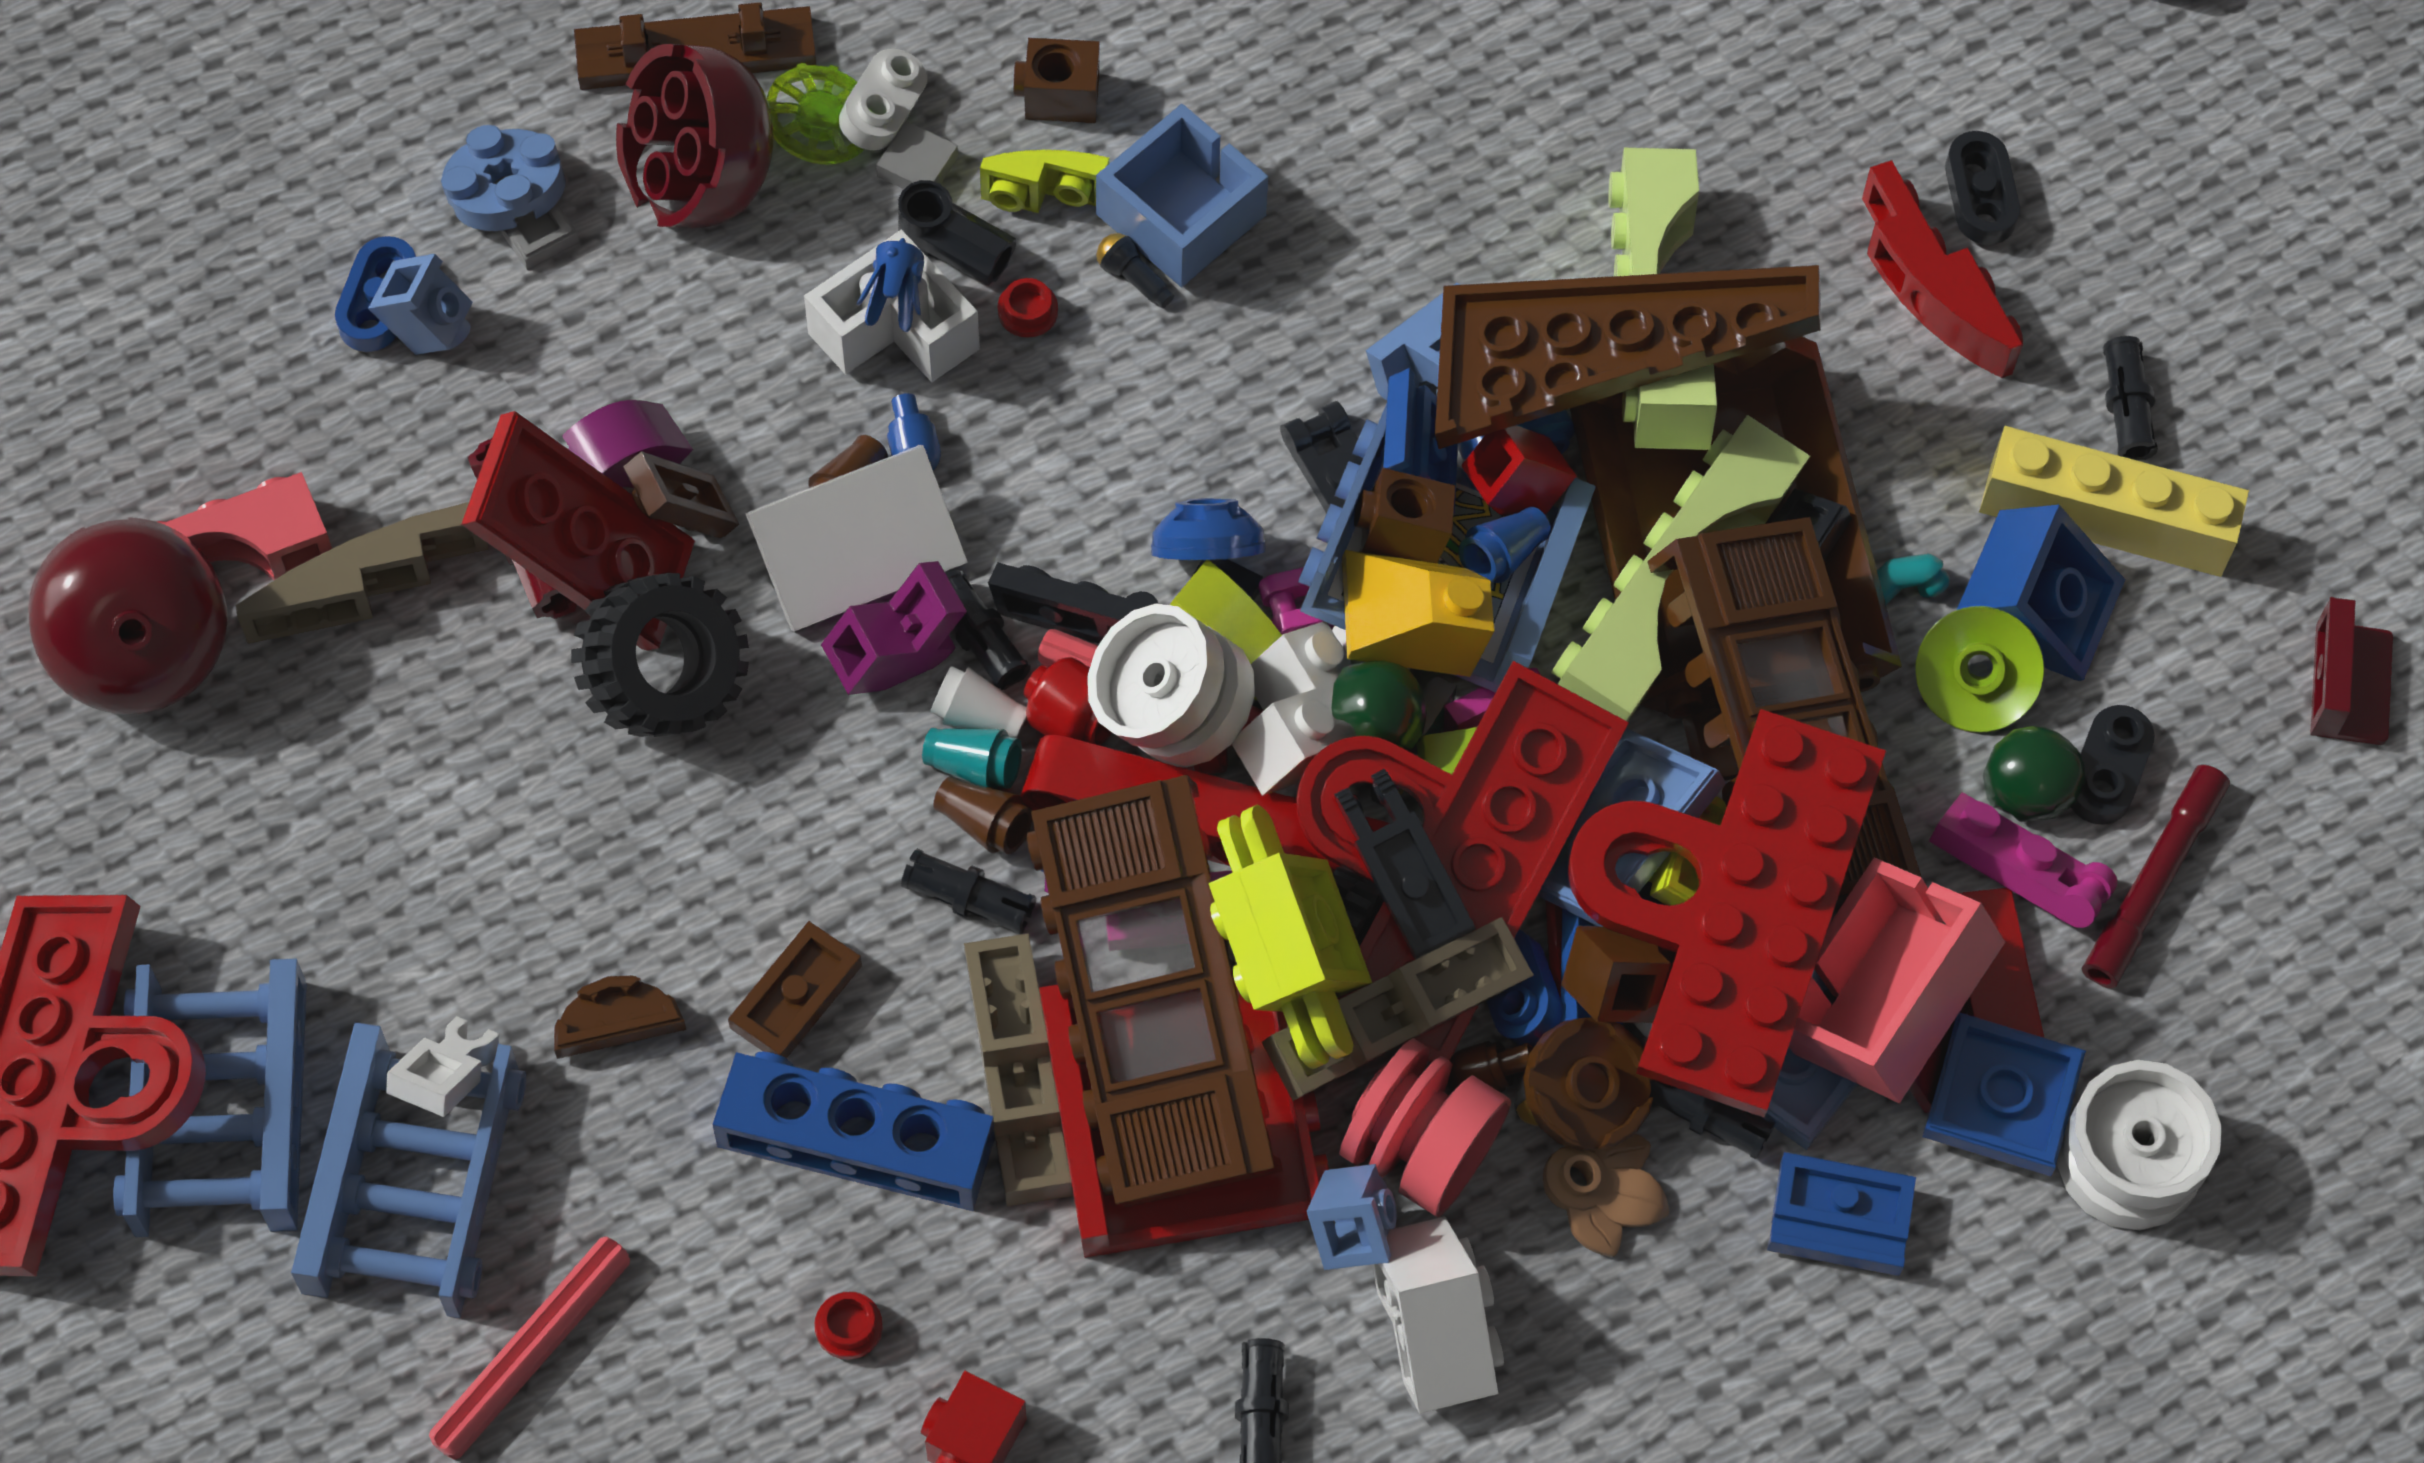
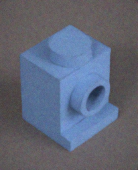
[368,254,473,355]
[1307,1164,1397,1270]

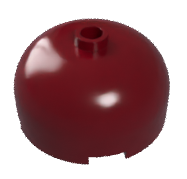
[616,44,774,228]
[28,517,227,714]

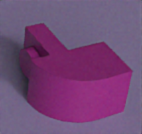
[562,400,694,488]
[821,561,967,695]

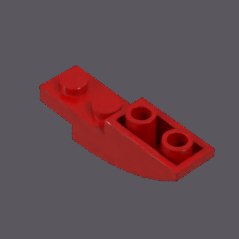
[1862,160,2023,378]

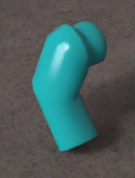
[1877,553,1950,605]

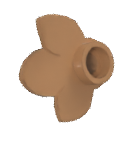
[1543,1134,1669,1257]

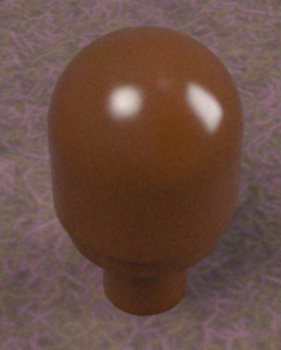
[1447,1041,1533,1092]

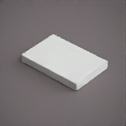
[745,445,968,632]

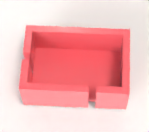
[1789,857,2005,1104]

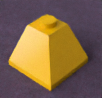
[1342,550,1494,677]

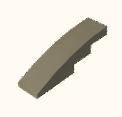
[235,502,489,644]
[1262,917,1533,1101]
[964,933,1073,1207]

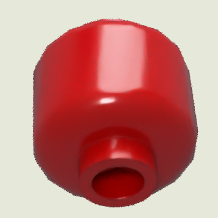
[1024,657,1112,746]

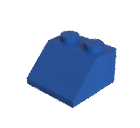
[1957,504,2126,681]

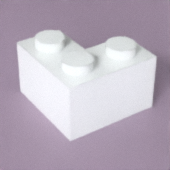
[804,229,980,382]
[1232,621,1356,796]
[1372,1216,1504,1414]

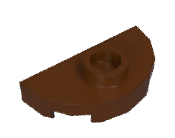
[554,975,687,1059]

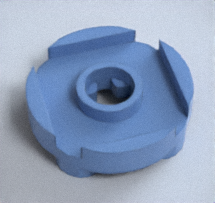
[441,125,566,231]

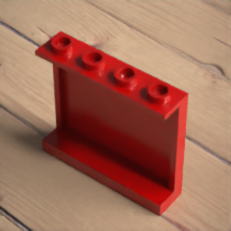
[1039,984,1329,1258]

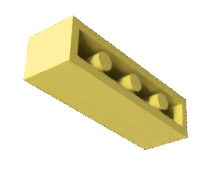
[1979,426,2249,577]

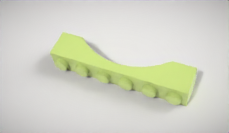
[1609,147,1717,450]
[1551,415,1810,722]

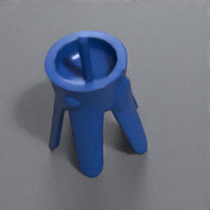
[856,238,924,332]

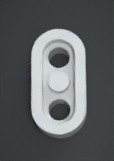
[839,48,927,150]

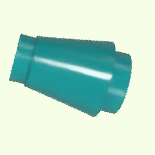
[922,728,1022,789]

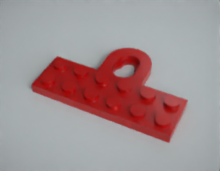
[1296,660,1629,1064]
[1568,709,1886,1117]
[0,895,206,1277]

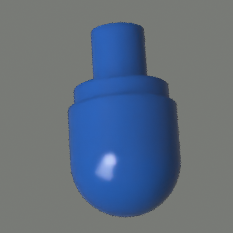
[887,393,941,471]

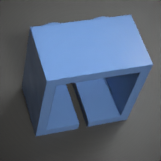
[1096,104,1268,288]

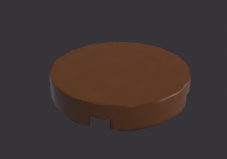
[1523,1017,1653,1151]

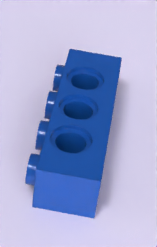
[712,1052,995,1211]

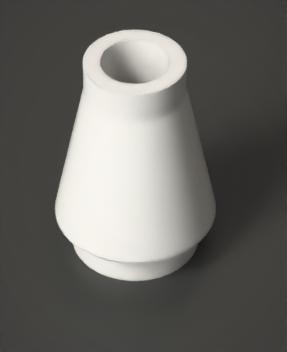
[930,666,1027,738]

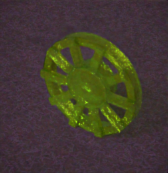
[766,63,872,165]

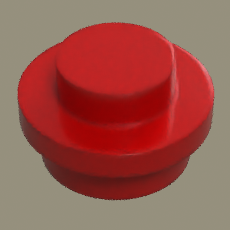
[997,278,1058,338]
[814,1292,883,1360]

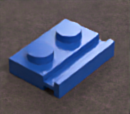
[1383,368,1458,514]
[1767,1152,1916,1276]

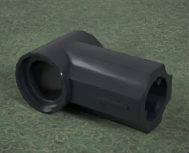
[898,180,1016,286]

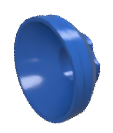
[1151,498,1266,560]

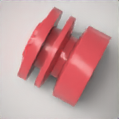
[1339,1038,1512,1218]

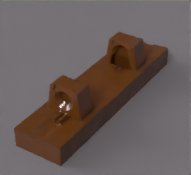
[574,2,817,90]

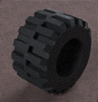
[571,573,749,737]

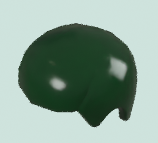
[1331,661,1427,752]
[1983,726,2085,822]

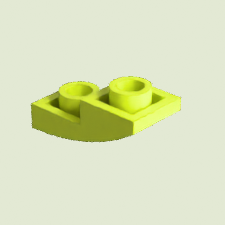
[980,150,1110,213]
[1170,560,1282,700]

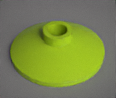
[1915,606,2044,732]

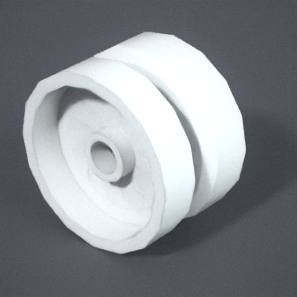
[1088,604,1255,767]
[2057,1060,2222,1231]

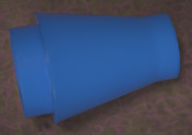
[1459,506,1551,583]

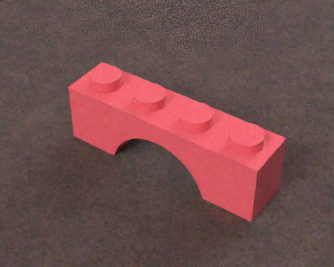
[119,472,332,635]

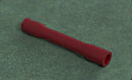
[2081,764,2230,989]

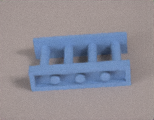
[113,959,307,1237]
[291,1022,526,1318]

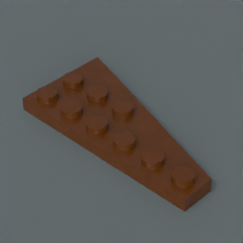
[1435,265,1821,449]

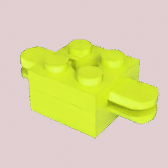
[1208,804,1372,1069]

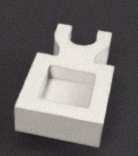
[386,1016,500,1117]

